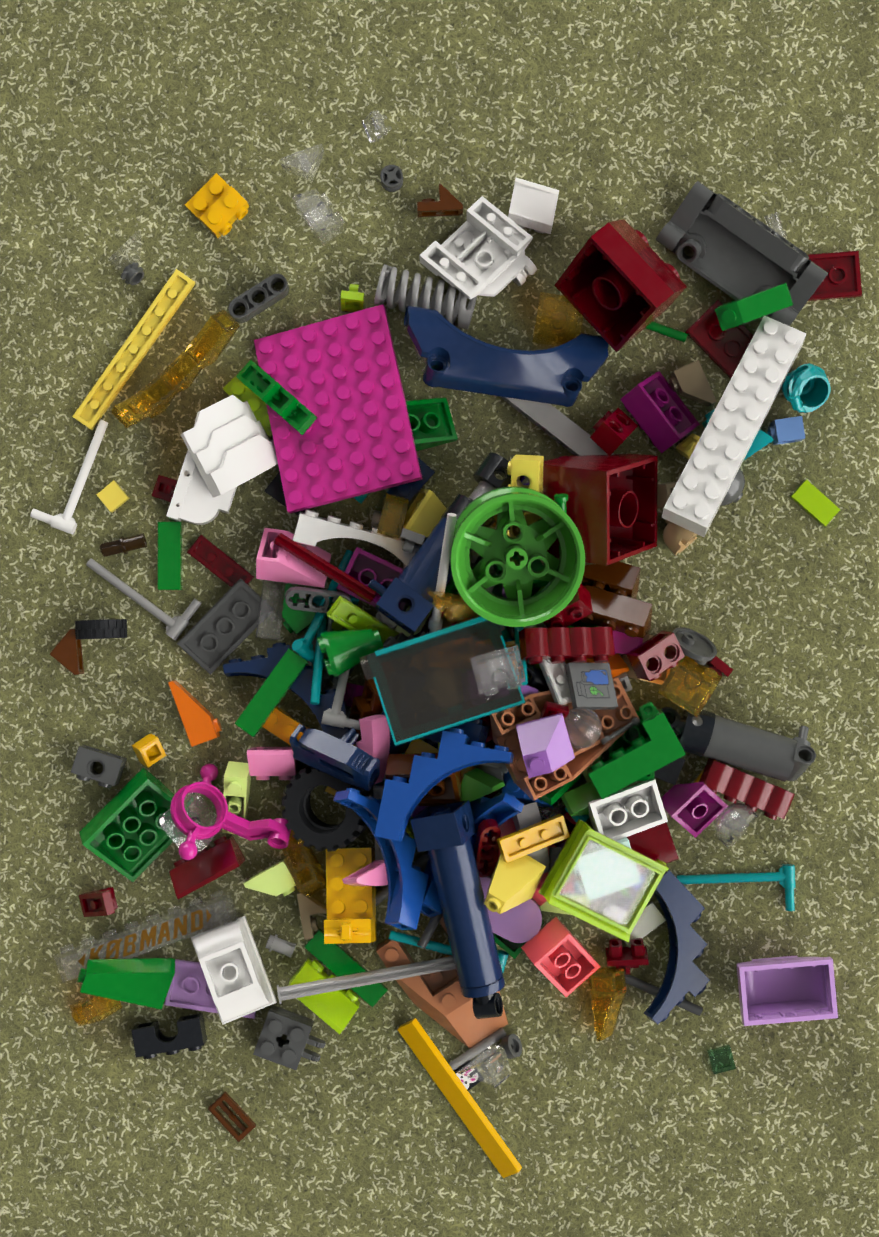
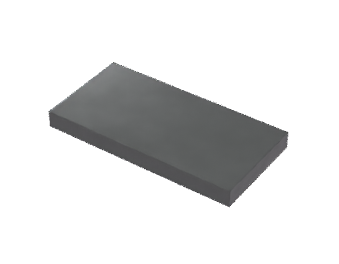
[177,578,274,675]

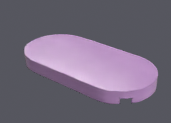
[480,877,542,943]

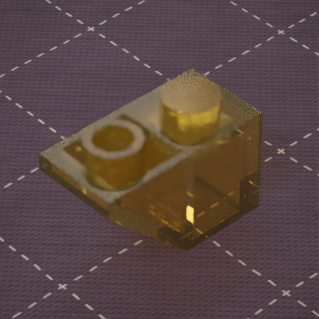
[70,995,123,1026]

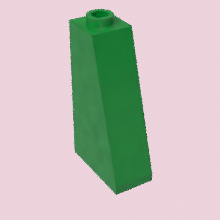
[77,958,175,1009]

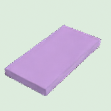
[165,959,256,1019]

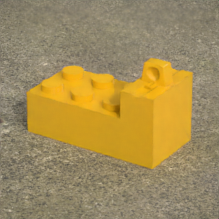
[324,848,377,944]

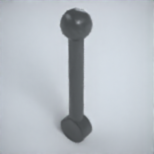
[601,717,641,745]

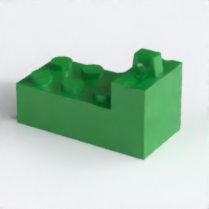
[587,701,686,799]

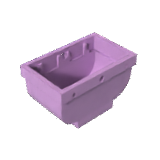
[736,955,838,1026]

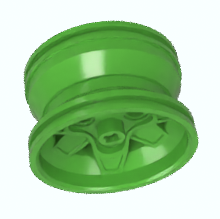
[450,486,585,627]

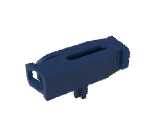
[289,724,380,791]

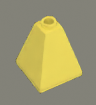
[397,489,446,537]
[484,854,546,914]

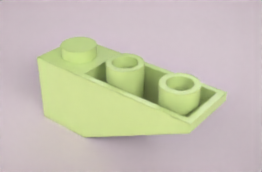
[222,761,251,834]

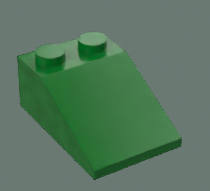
[406,397,458,451]

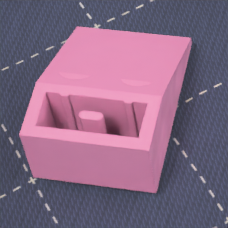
[256,528,331,588]

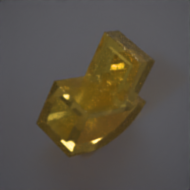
[377,493,409,538]

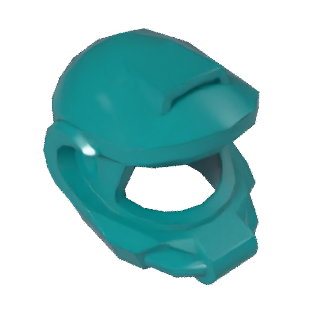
[782,363,831,413]

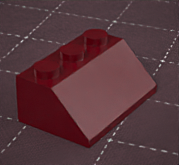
[169,835,246,899]

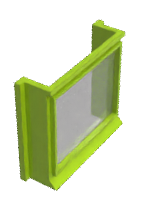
[539,819,669,943]

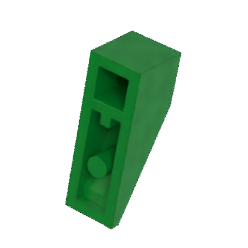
[715,283,793,331]

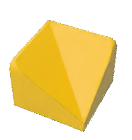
[132,734,167,768]

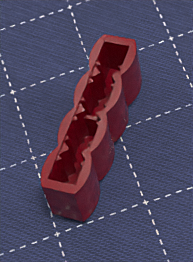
[519,627,615,664]
[699,758,795,820]

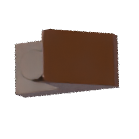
[417,184,463,217]

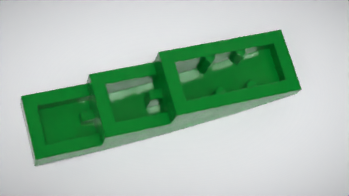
[236,360,317,435]

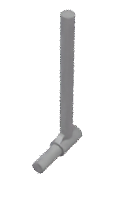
[86,558,202,641]
[321,669,360,730]

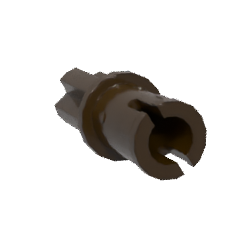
[100,533,147,557]

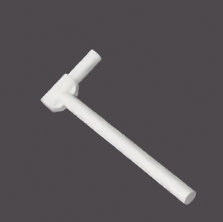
[30,420,108,535]

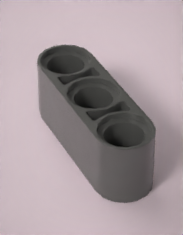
[228,274,289,323]

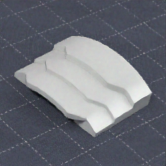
[420,196,533,299]
[180,395,278,498]

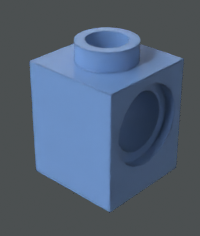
[768,416,805,445]

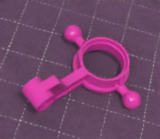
[170,764,291,860]

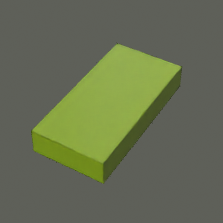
[790,479,841,527]

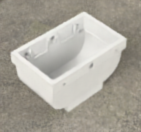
[166,450,237,525]
[191,916,277,1025]

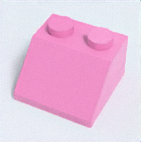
[247,747,298,780]

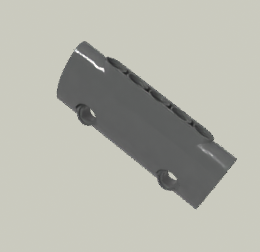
[656,181,828,326]

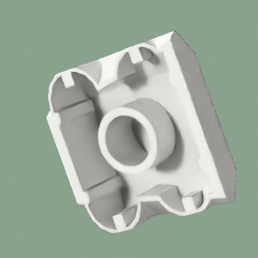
[508,178,559,234]

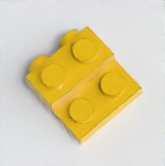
[185,173,249,238]

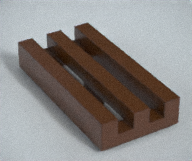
[208,1091,256,1142]

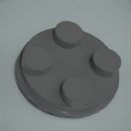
[673,627,717,665]

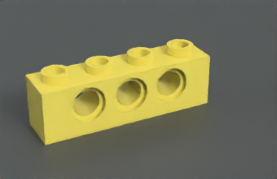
[507,454,544,552]

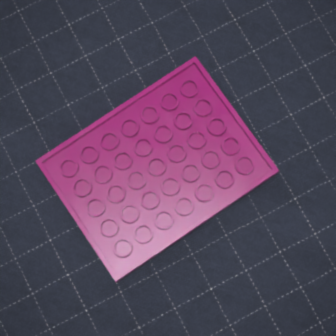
[254,304,422,514]

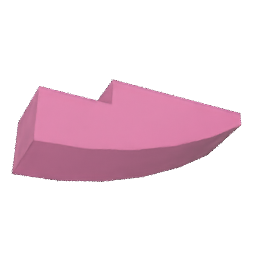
[356,714,390,784]
[342,860,388,886]

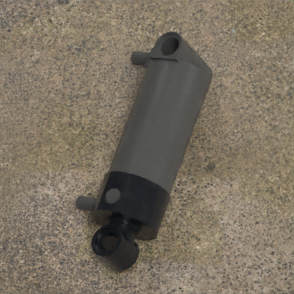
[661,693,816,782]

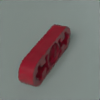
[474,819,501,877]

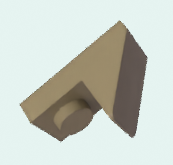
[297,890,327,940]

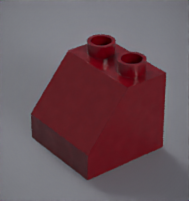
[554,219,687,352]
[543,454,658,566]

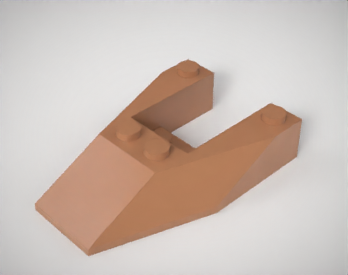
[376,916,508,1048]

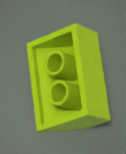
[288,958,360,1035]

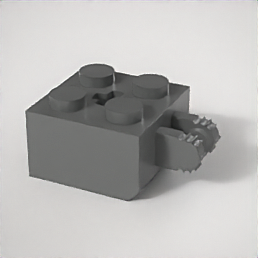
[253,1005,326,1070]

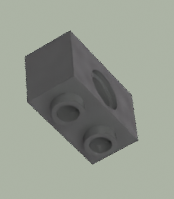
[71,745,127,788]

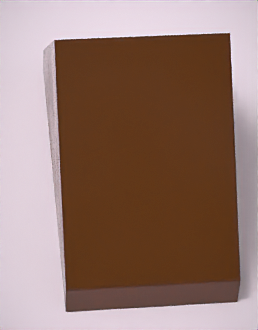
[50,629,84,675]

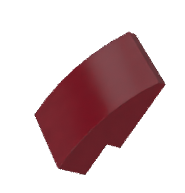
[627,822,679,873]

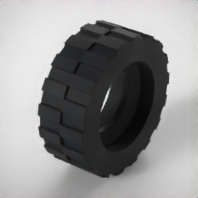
[75,619,127,639]

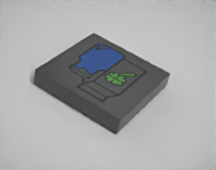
[565,663,618,710]

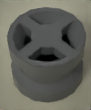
[380,165,403,192]

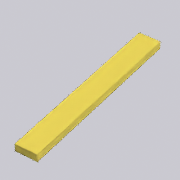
[72,269,196,431]

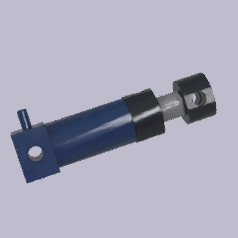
[368,452,525,634]

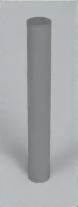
[448,1028,507,1071]

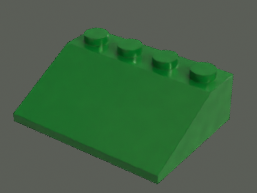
[79,768,196,882]

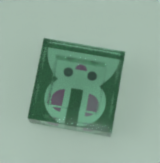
[707,1045,736,1074]

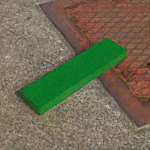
[235,649,308,738]
[305,929,388,1007]

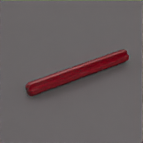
[274,533,376,602]

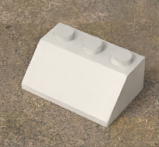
[588,778,668,841]

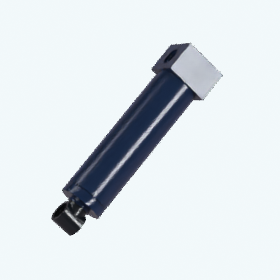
[410,800,505,1019]

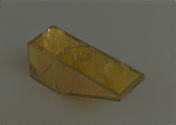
[428,591,481,638]
[588,967,627,1041]

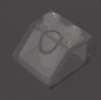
[292,189,345,247]
[470,645,526,696]
[158,793,217,854]

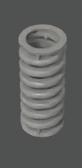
[374,264,477,330]

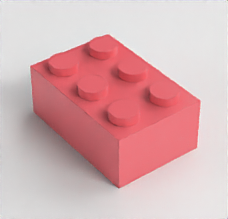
[521,917,600,997]

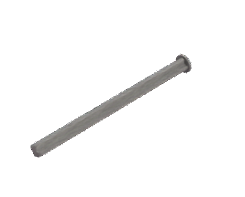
[276,956,456,1004]

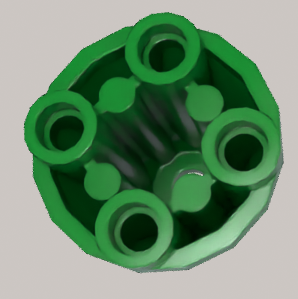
[317,629,383,677]

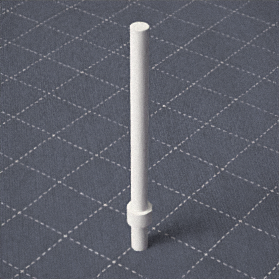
[428,513,457,633]

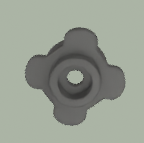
[121,262,144,286]

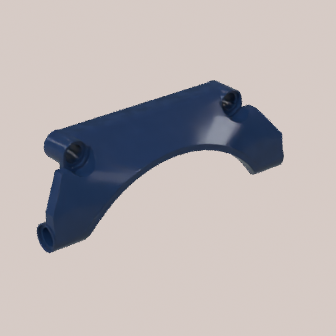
[404,306,609,407]

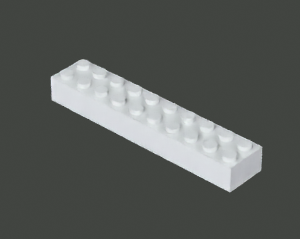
[661,316,806,537]

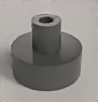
[498,1034,522,1059]

